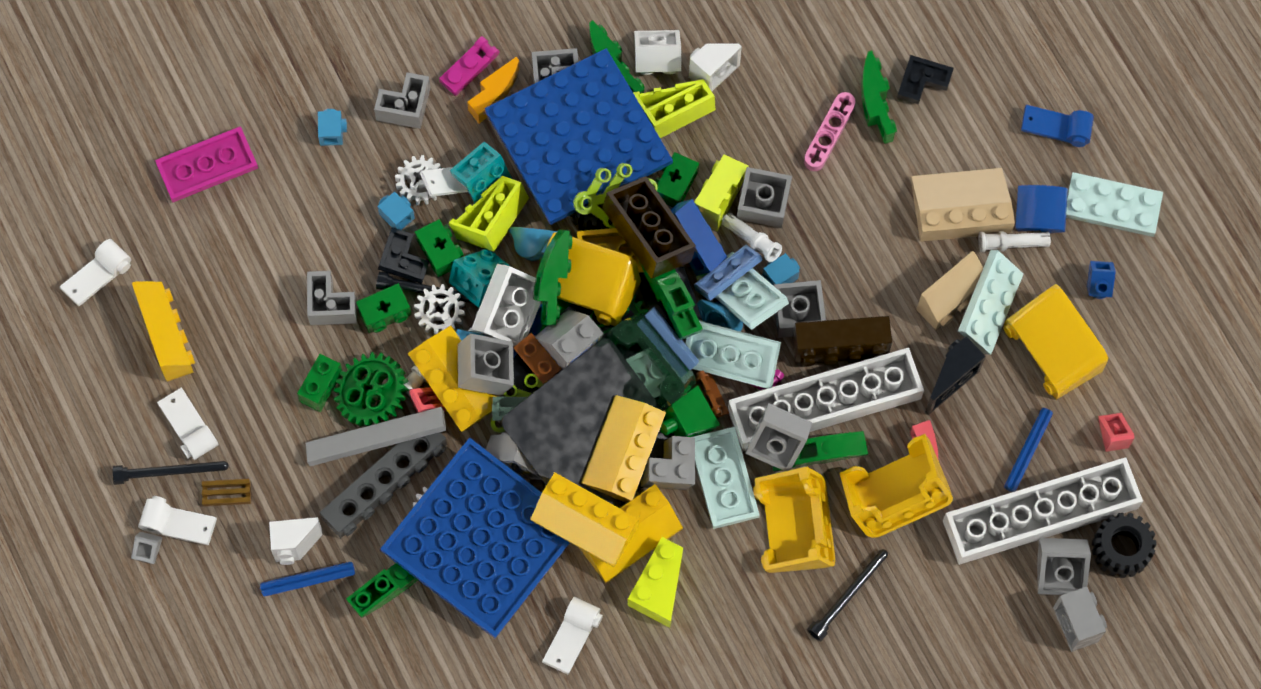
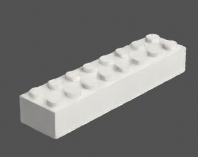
[728,348,924,452]
[943,457,1143,565]

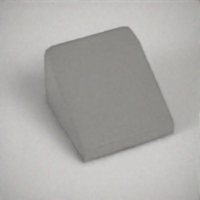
[131,532,162,564]

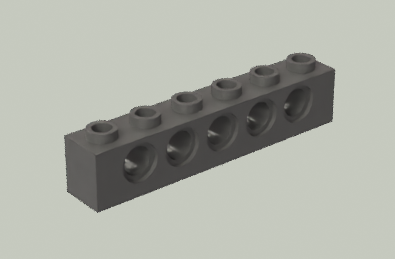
[320,432,447,539]

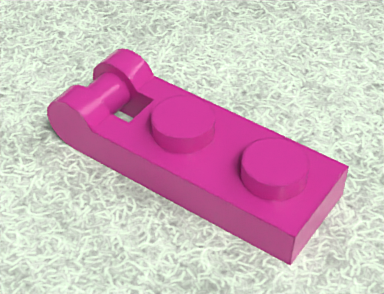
[439,36,500,96]

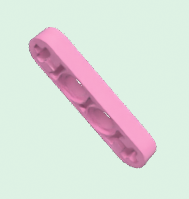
[804,92,856,171]

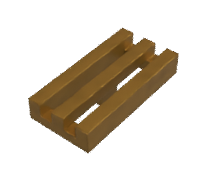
[202,479,251,506]

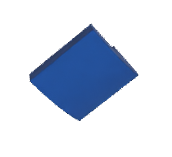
[1015,185,1068,233]

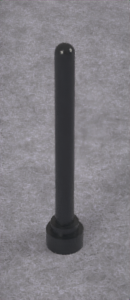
[376,271,472,303]
[113,461,229,485]
[807,549,888,642]

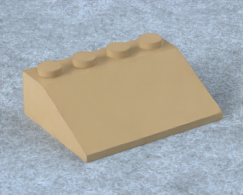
[911,168,1015,242]

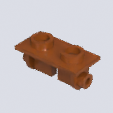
[513,333,562,384]
[689,371,729,419]

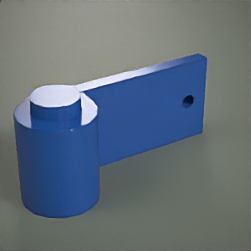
[1021,105,1094,147]

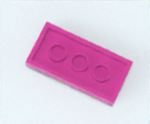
[155,126,258,203]

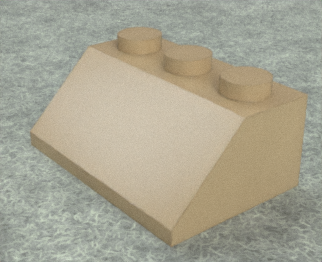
[917,251,983,330]

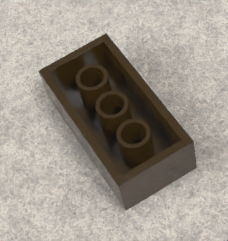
[602,176,696,279]
[792,316,892,367]

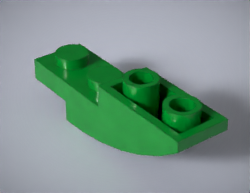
[589,20,645,94]
[861,50,897,144]
[533,230,572,325]
[639,262,703,340]
[772,431,868,472]
[346,563,419,618]

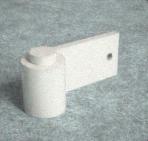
[420,167,468,197]
[60,239,131,306]
[157,387,219,460]
[138,496,217,545]
[542,596,603,675]

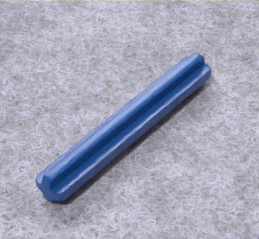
[1004,408,1053,492]
[260,562,355,596]

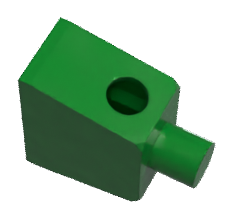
[660,386,720,437]

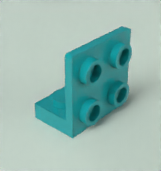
[450,142,512,204]
[449,249,511,308]

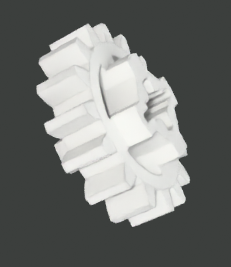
[395,155,441,205]
[414,284,465,335]

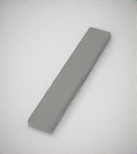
[305,407,446,466]

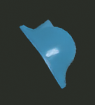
[508,227,558,261]
[697,299,743,332]

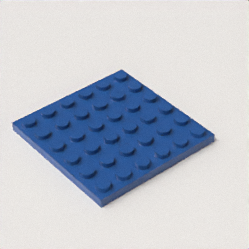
[485,48,673,225]
[380,437,570,639]

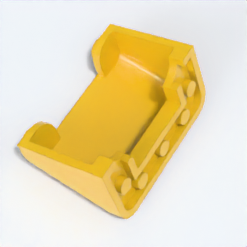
[540,232,641,327]
[1003,284,1108,400]
[839,434,953,538]
[753,467,835,573]

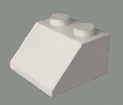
[634,30,681,75]
[689,44,742,91]
[269,517,323,565]

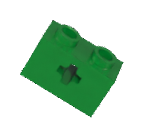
[655,152,699,207]
[415,219,464,277]
[356,283,411,333]
[297,354,342,412]

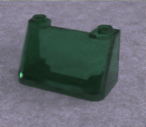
[604,313,696,411]

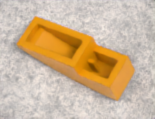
[467,57,520,124]

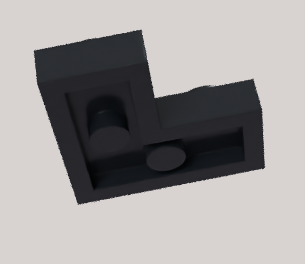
[897,55,954,104]
[378,227,429,284]

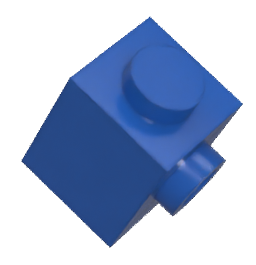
[1087,261,1116,299]

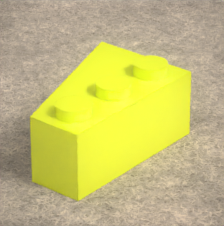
[633,79,716,138]
[694,154,749,232]
[448,176,529,252]
[628,537,683,628]

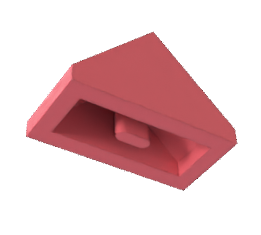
[409,387,447,413]
[1098,413,1134,452]

